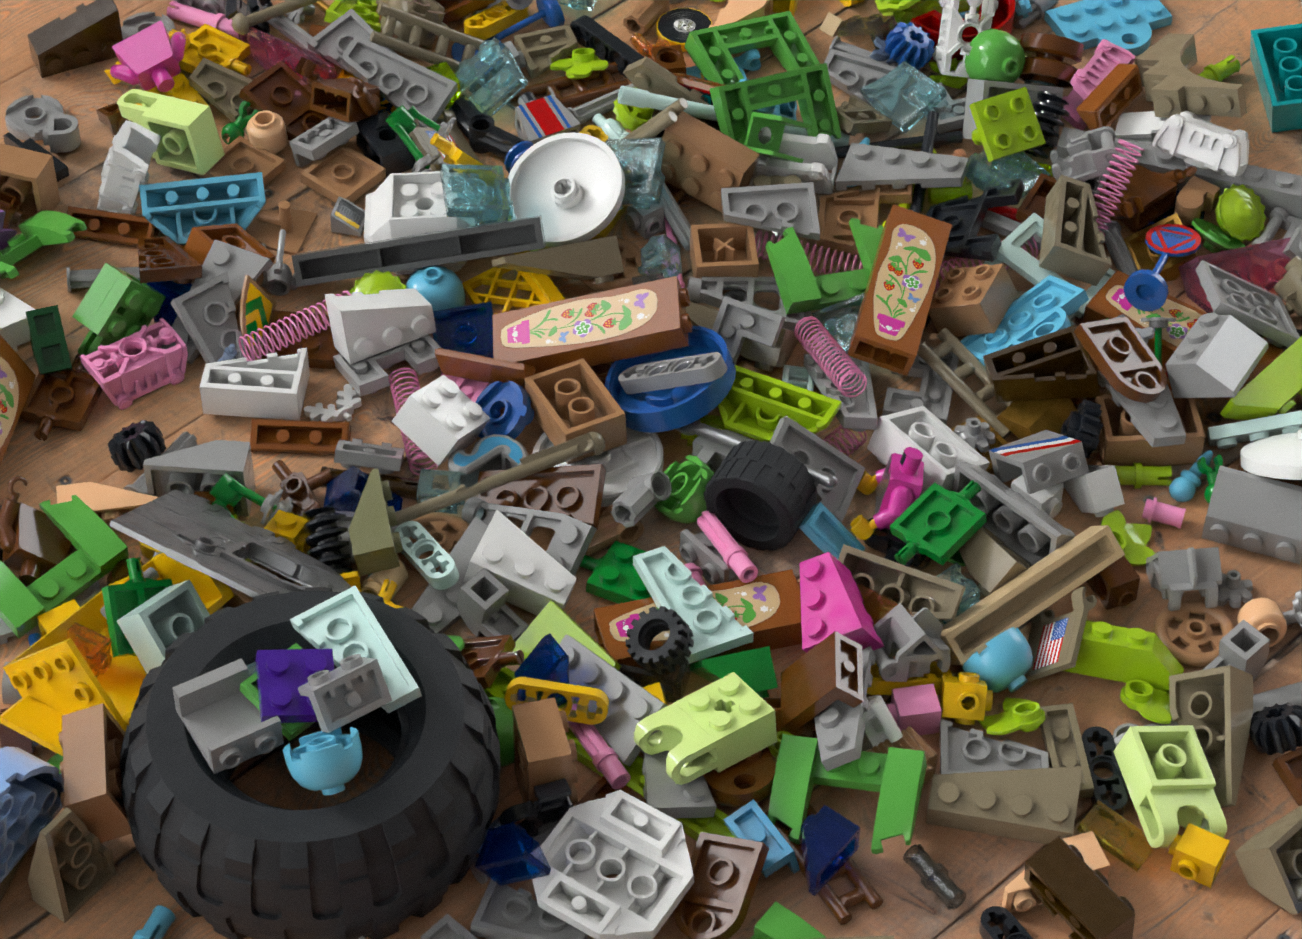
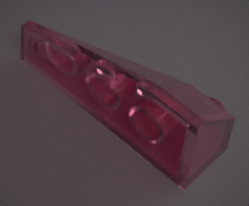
[238,27,337,85]
[1178,237,1292,313]

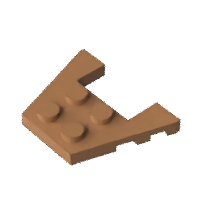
[816,184,913,256]

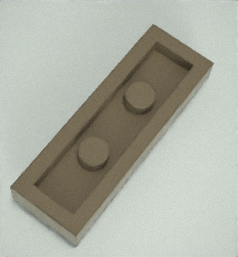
[1040,703,1094,799]

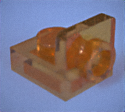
[67,622,112,678]

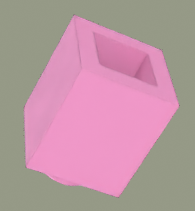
[886,684,942,735]

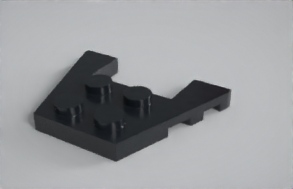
[926,178,1025,261]

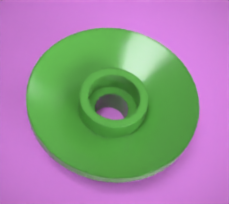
[1191,218,1247,255]

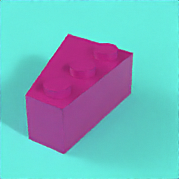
[799,552,884,653]

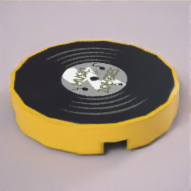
[656,8,712,52]

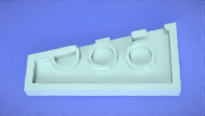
[1207,410,1302,449]
[633,546,754,663]
[290,586,422,713]

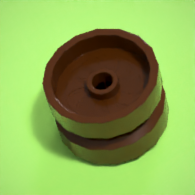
[1019,32,1084,89]

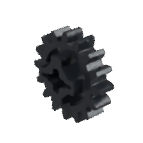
[1061,399,1103,459]

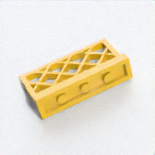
[463,251,565,328]

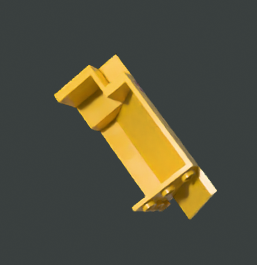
[0,553,235,756]

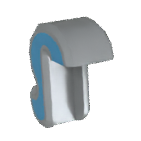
[448,434,529,489]

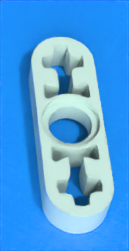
[394,521,459,590]

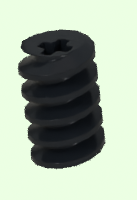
[1024,91,1070,159]
[302,507,353,574]

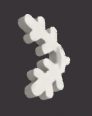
[304,384,362,422]

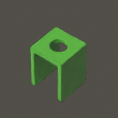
[744,111,812,164]

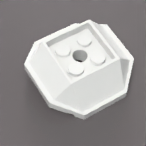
[364,170,488,275]
[529,790,694,939]

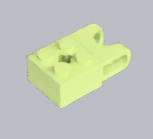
[117,89,225,175]
[634,672,777,785]
[1113,725,1227,848]

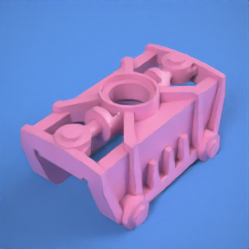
[1062,39,1135,131]
[80,318,188,410]

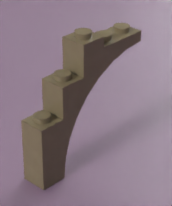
[1134,33,1247,118]

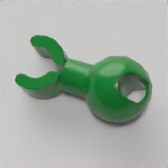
[221,101,260,145]
[1197,454,1223,504]

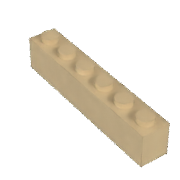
[941,525,1125,665]

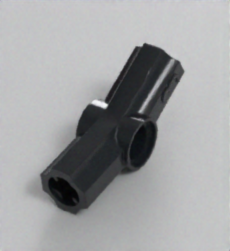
[448,97,525,159]

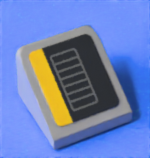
[330,197,365,237]

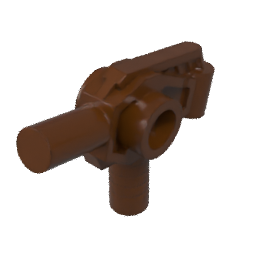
[272,460,335,517]

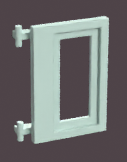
[984,213,1115,326]

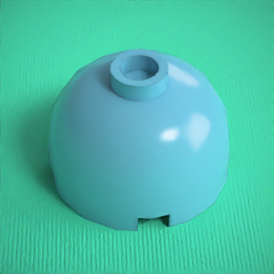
[405,265,466,321]
[962,627,1033,693]
[282,727,363,795]

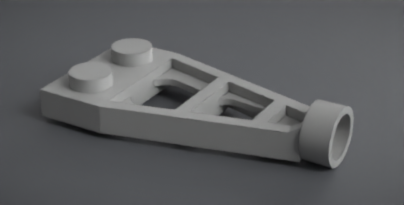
[687,277,812,334]
[462,497,597,576]

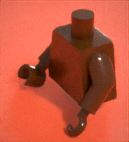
[295,57,383,123]
[1104,165,1197,233]
[0,476,104,587]

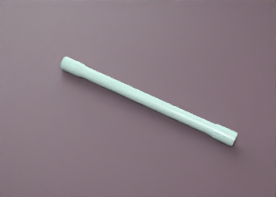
[618,86,850,147]

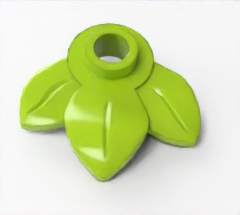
[550,48,608,80]
[1101,510,1155,566]
[1120,679,1172,724]
[978,697,1046,735]

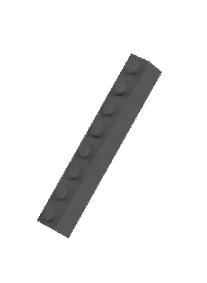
[292,215,546,287]

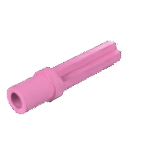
[697,511,758,583]
[568,704,631,789]

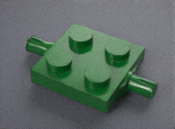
[890,480,987,566]
[579,540,651,604]
[102,557,173,677]

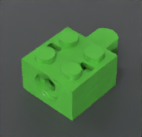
[72,263,166,356]

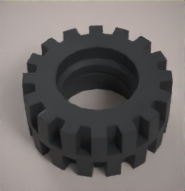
[625,606,694,675]

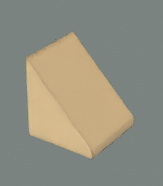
[819,12,849,37]

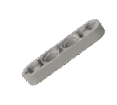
[618,352,728,394]

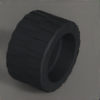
[704,440,817,551]

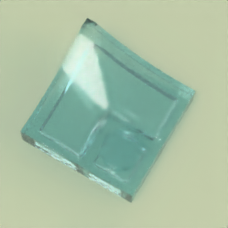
[860,61,947,133]

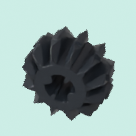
[107,420,166,472]
[1249,702,1302,755]

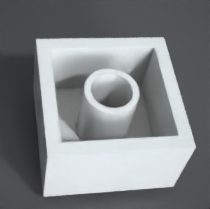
[392,375,491,466]

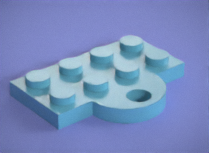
[1044,0,1173,56]
[960,275,1089,366]

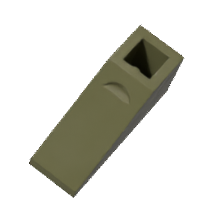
[348,468,403,576]

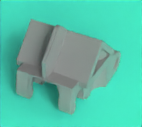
[1050,126,1119,196]
[1146,547,1223,611]
[873,603,951,682]

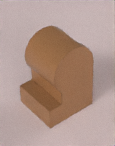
[1174,175,1220,226]

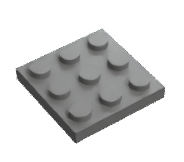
[1196,260,1300,348]

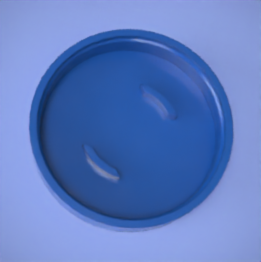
[605,326,736,433]

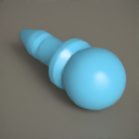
[1169,450,1213,502]

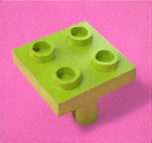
[969,87,1046,162]

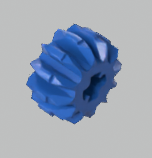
[884,22,935,71]

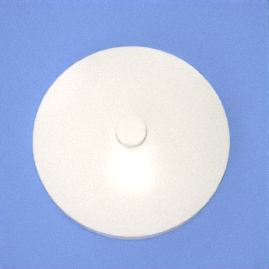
[504,132,625,247]
[1240,429,1302,480]

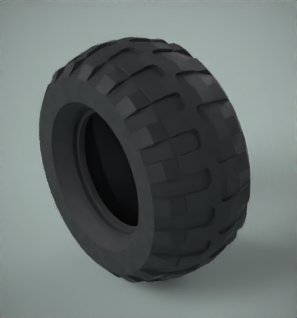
[120,587,501,939]

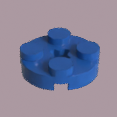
[476,380,534,439]

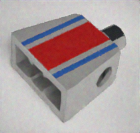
[515,92,581,144]

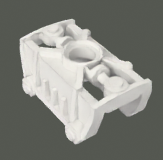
[933,0,998,78]
[1152,111,1249,177]
[97,120,161,215]
[749,127,838,195]

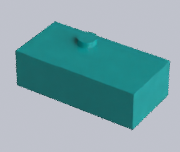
[1250,24,1302,133]

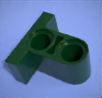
[26,305,72,376]

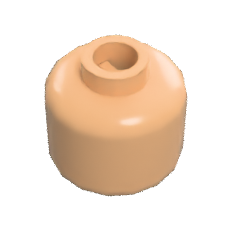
[246,110,288,154]
[1237,597,1287,647]

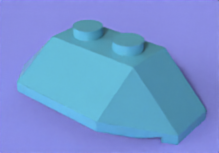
[139,172,266,246]

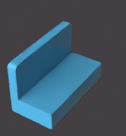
[723,799,799,877]

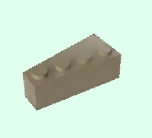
[926,766,1083,845]

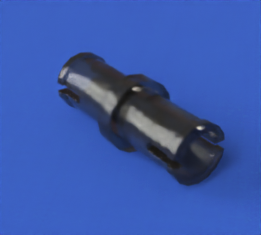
[903,844,966,910]

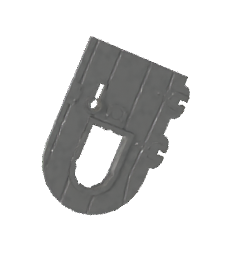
[109,490,351,597]

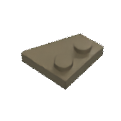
[514,24,578,79]
[836,95,893,136]

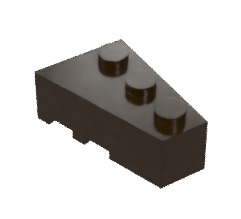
[27,0,123,78]
[983,325,1100,403]
[1024,836,1135,939]

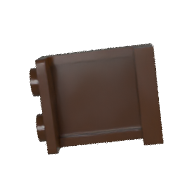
[781,631,864,738]

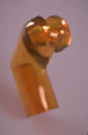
[630,33,671,58]

